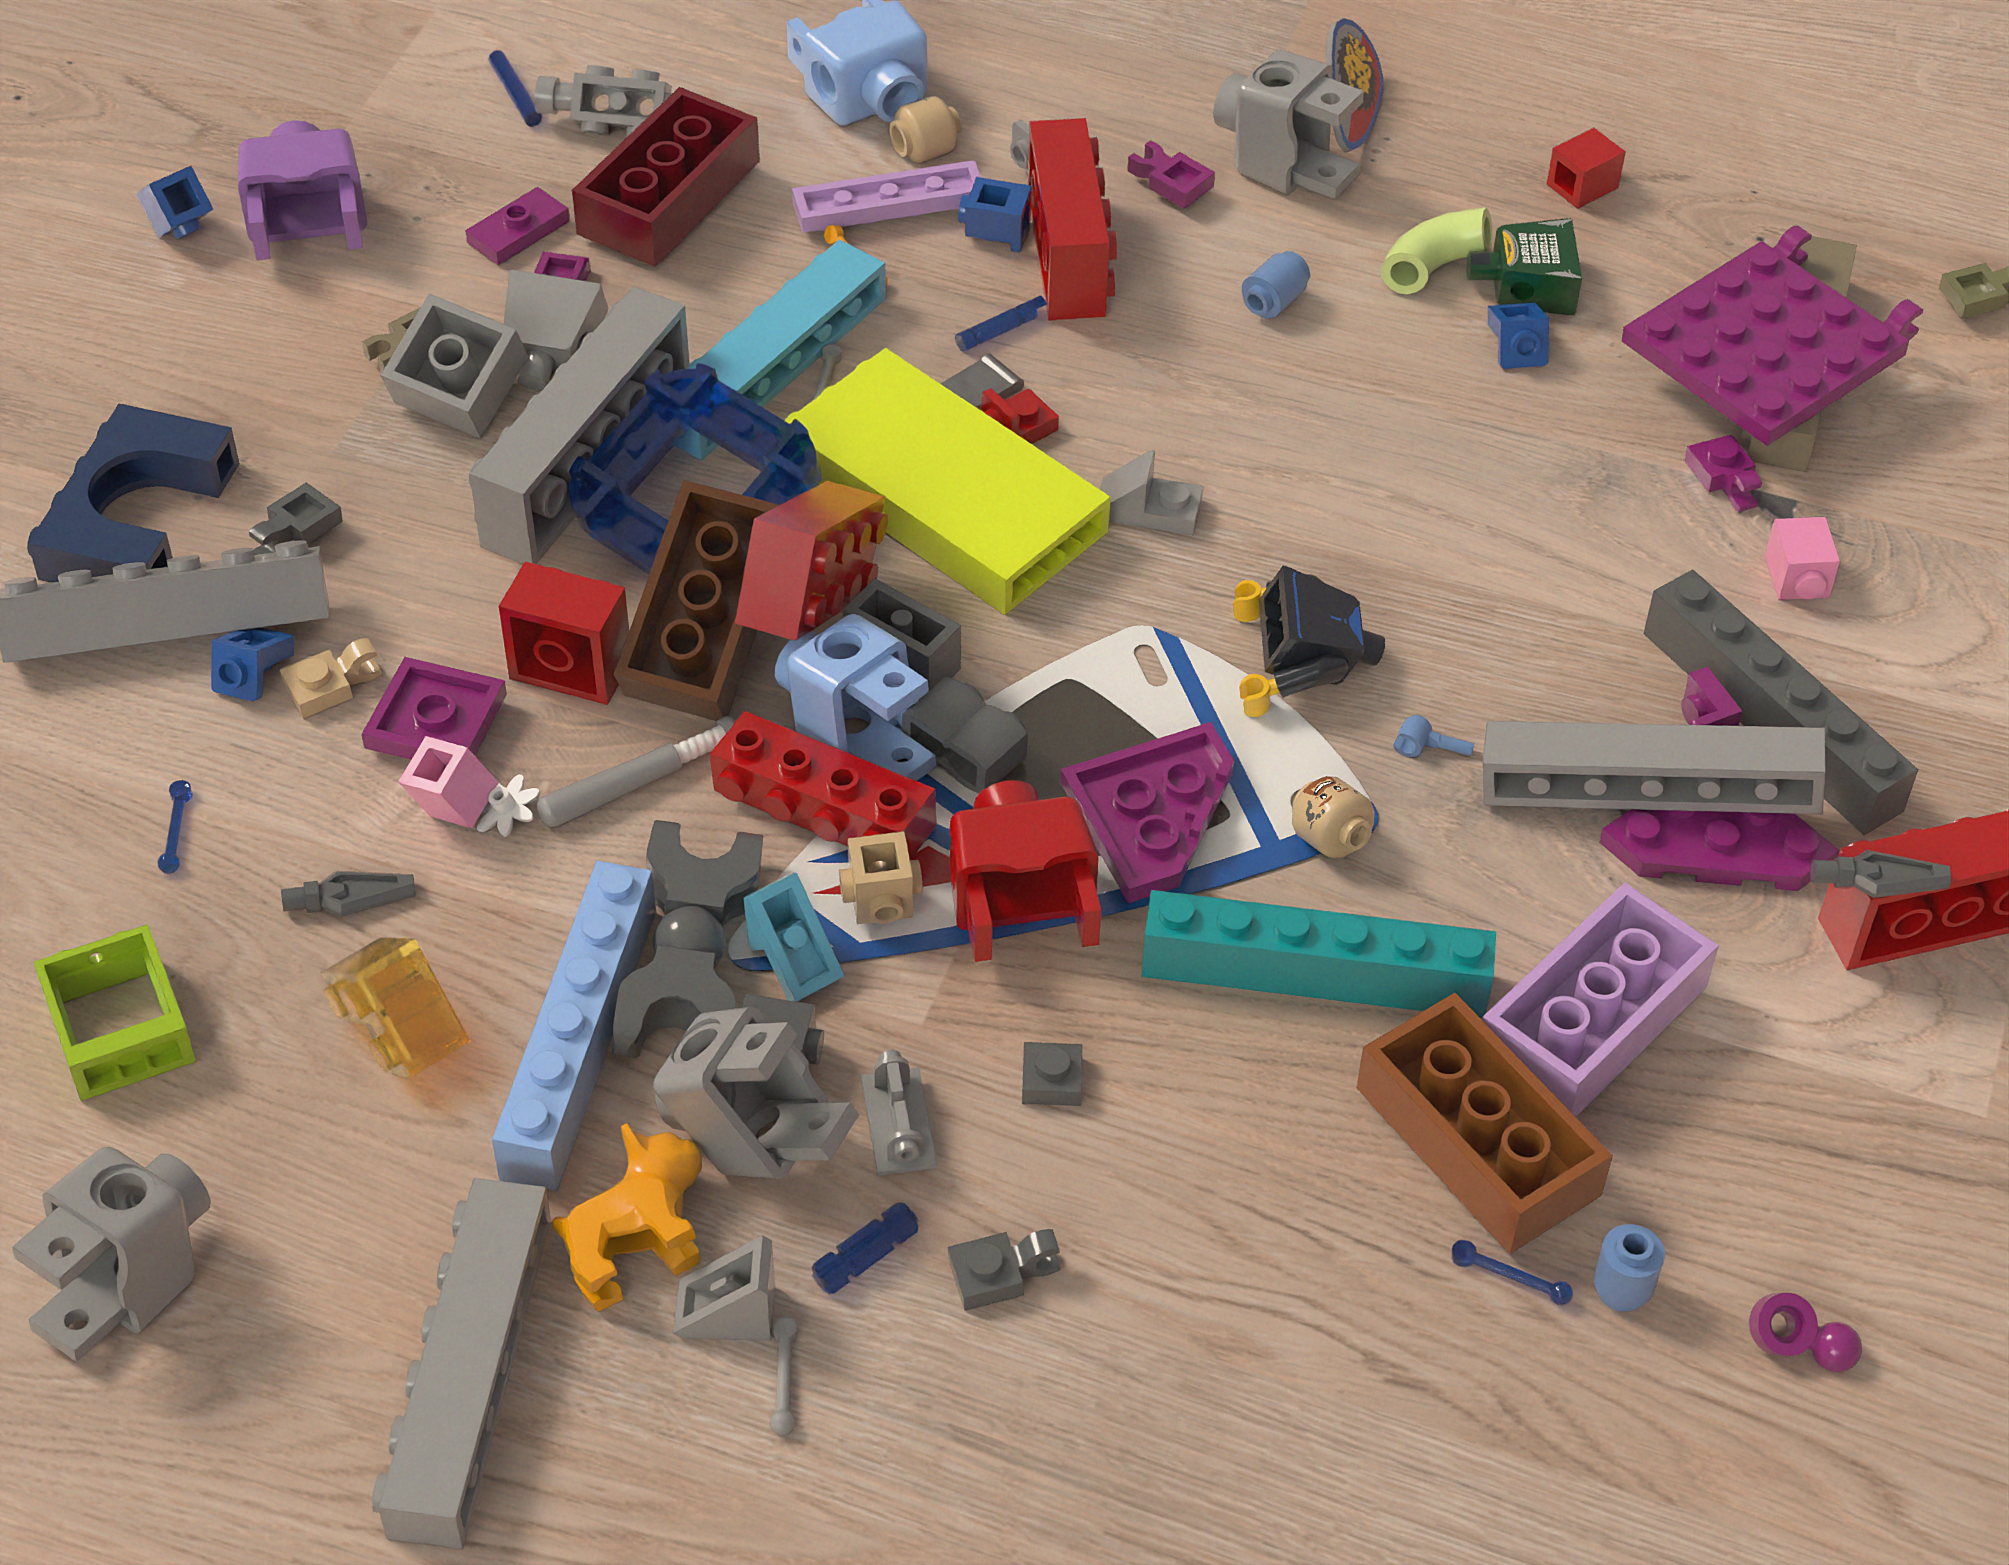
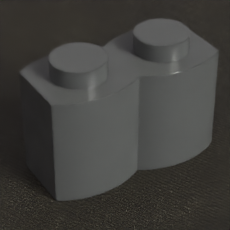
[902,677,1028,794]

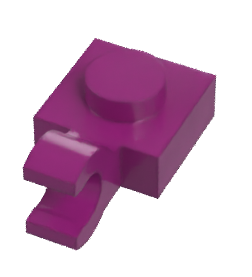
[1684,434,1762,512]

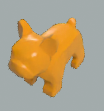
[552,1123,702,1312]

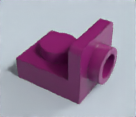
[1681,667,1742,726]

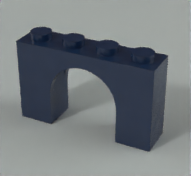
[27,403,240,583]

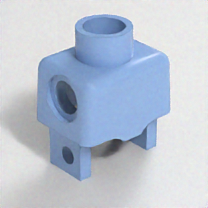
[787,0,928,126]
[775,614,936,781]

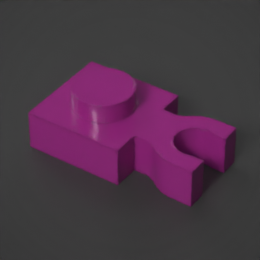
[1127,140,1215,209]

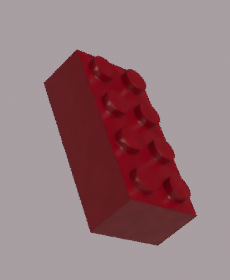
[572,87,760,267]

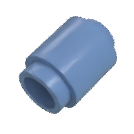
[1241,251,1310,319]
[1594,1224,1665,1312]

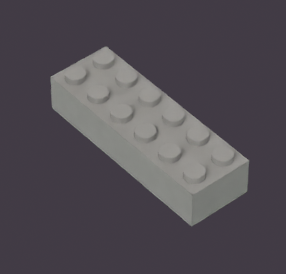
[469,286,690,564]

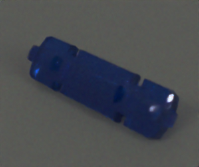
[811,1202,919,1294]

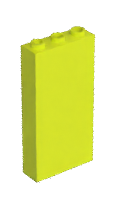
[780,348,1111,615]

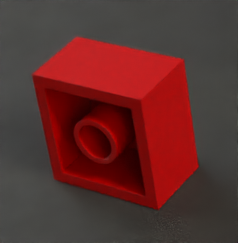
[498,561,629,705]

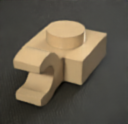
[280,638,382,719]

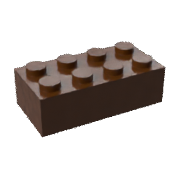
[614,480,779,721]

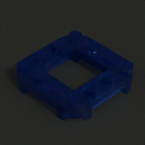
[569,363,822,574]

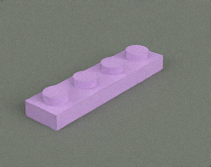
[792,160,981,233]

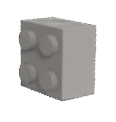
[380,293,528,439]

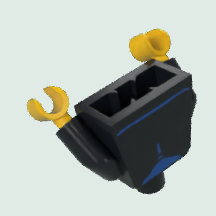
[1233,565,1385,717]

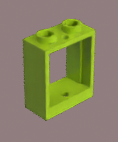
[33,924,196,1101]

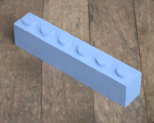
[492,861,656,1191]

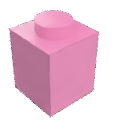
[1765,517,1840,600]
[398,736,499,829]

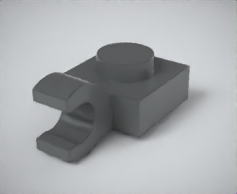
[249,482,343,555]
[947,1229,1060,1311]

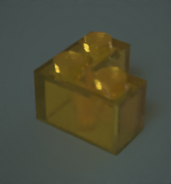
[321,937,471,1078]

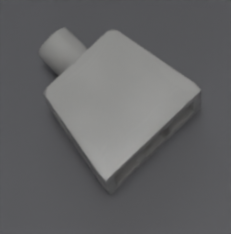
[504,269,608,390]

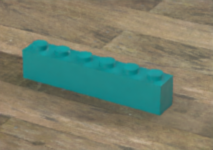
[1141,890,1496,1018]

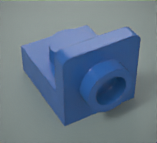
[1487,303,1549,369]
[211,627,294,701]

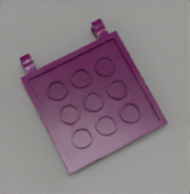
[1621,225,1923,446]

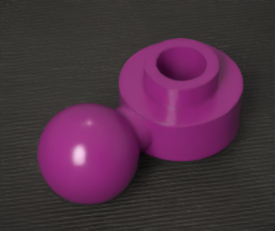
[1749,1293,1862,1372]

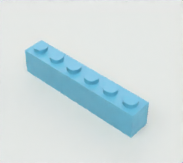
[652,239,886,461]

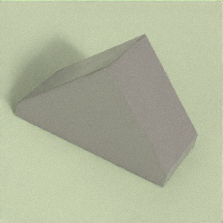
[673,1235,775,1341]

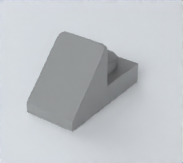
[1100,450,1203,535]

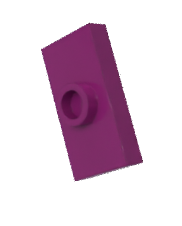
[465,186,570,265]

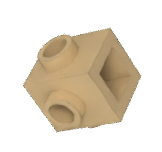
[839,832,923,925]

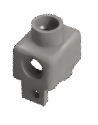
[1213,50,1364,199]
[653,1006,859,1179]
[12,1147,211,1362]

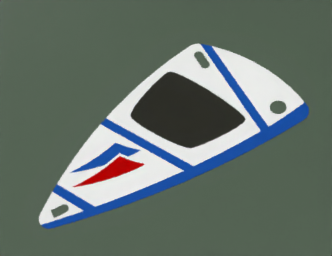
[728,625,1378,971]

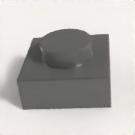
[1022,1042,1083,1106]

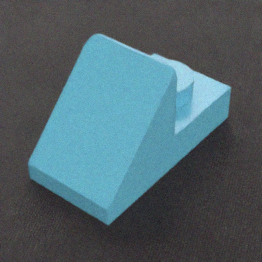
[744,872,845,1002]

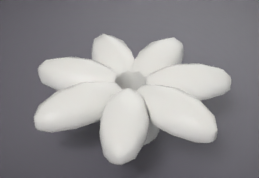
[477,774,540,837]

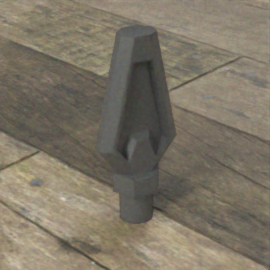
[1810,850,1951,898]
[281,871,416,917]

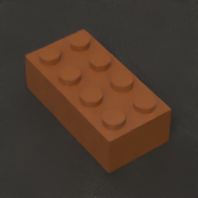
[1356,993,1613,1254]

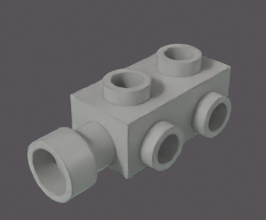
[534,65,672,136]

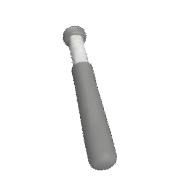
[537,716,735,828]

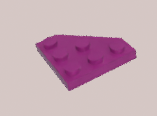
[1060,722,1234,903]
[1599,809,1840,891]

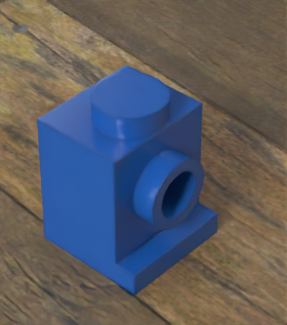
[958,177,1032,252]

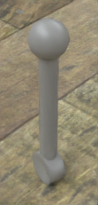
[807,344,842,405]
[770,1316,798,1435]

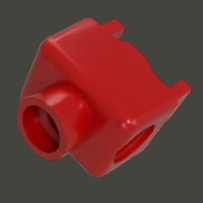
[950,781,1101,962]

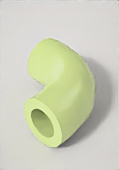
[1381,208,1493,294]

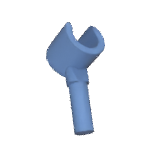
[1394,715,1474,757]

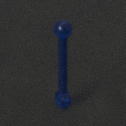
[157,780,193,874]
[1451,1240,1573,1305]

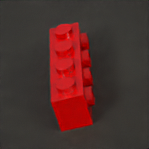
[709,711,937,861]

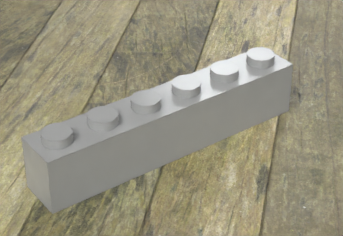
[0,540,330,663]
[1483,721,1825,814]
[372,1178,551,1549]

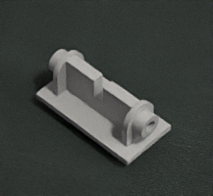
[861,1050,937,1176]

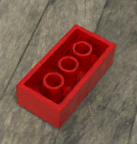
[1028,118,1117,320]
[735,481,888,641]
[1818,809,2009,970]

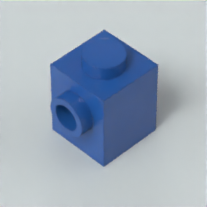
[136,166,213,239]

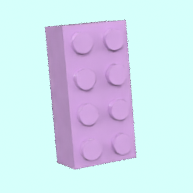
[1482,882,1719,1117]

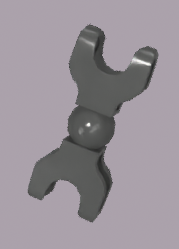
[612,820,764,1058]

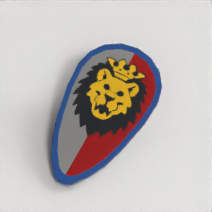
[1326,18,1383,152]

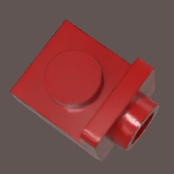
[981,388,1059,444]

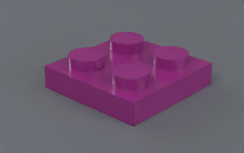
[361,657,507,760]

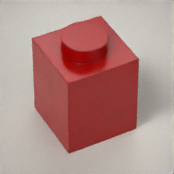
[1546,127,1626,209]

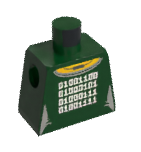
[1466,218,1582,315]

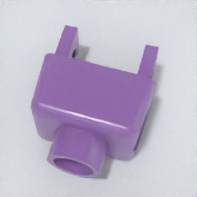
[238,121,367,261]

